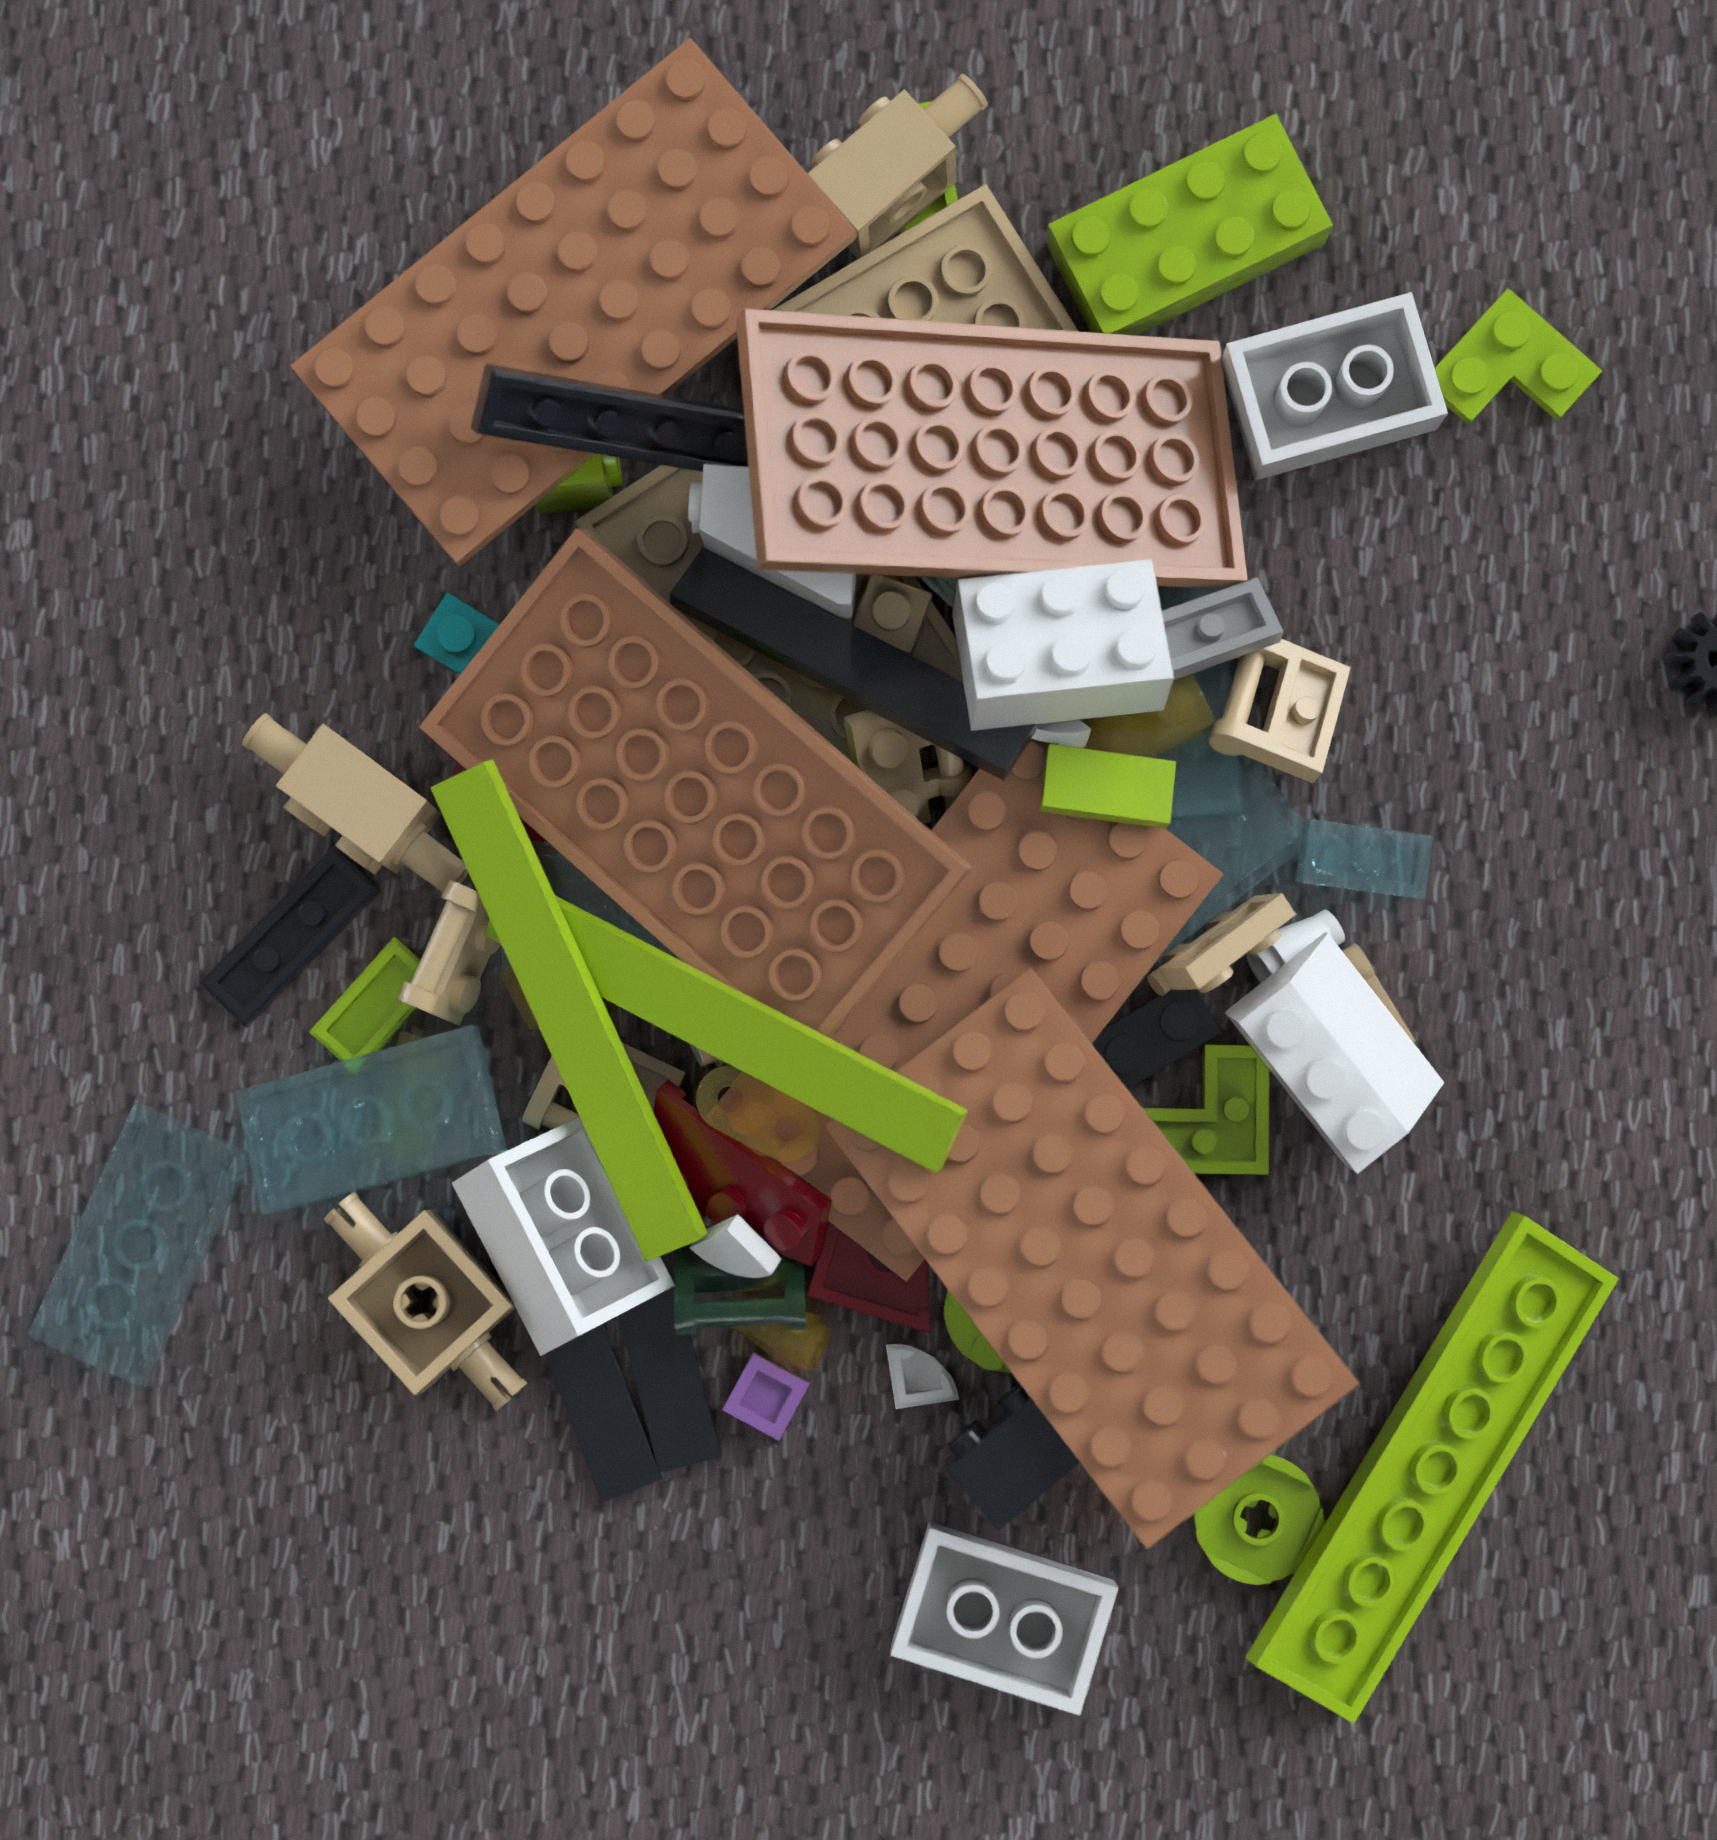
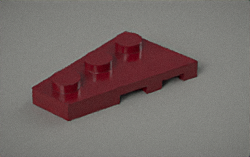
[653,1080,832,1266]
[807,1222,930,1333]

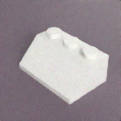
[1225,932,1444,1174]
[452,1117,675,1356]

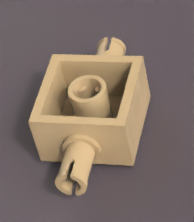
[807,74,988,259]
[242,713,469,894]
[324,1192,527,1411]

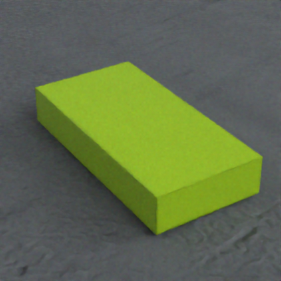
[1039,744,1176,829]
[309,937,420,1075]

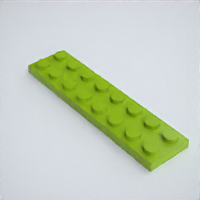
[1245,1211,1619,1724]

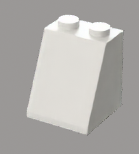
[688,464,857,625]

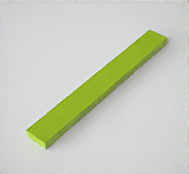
[430,759,708,1262]
[483,895,969,1173]

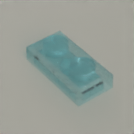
[1295,819,1433,899]

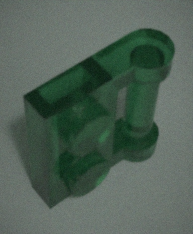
[674,1226,807,1335]

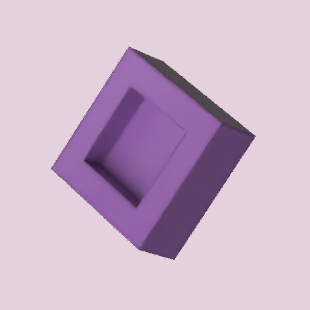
[722,1352,810,1441]

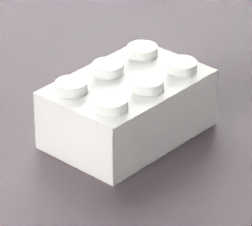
[1221,292,1448,481]
[952,559,1174,731]
[891,1522,1118,1715]

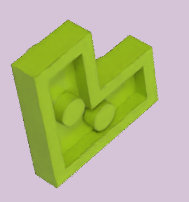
[1435,288,1602,426]
[1142,1045,1269,1175]

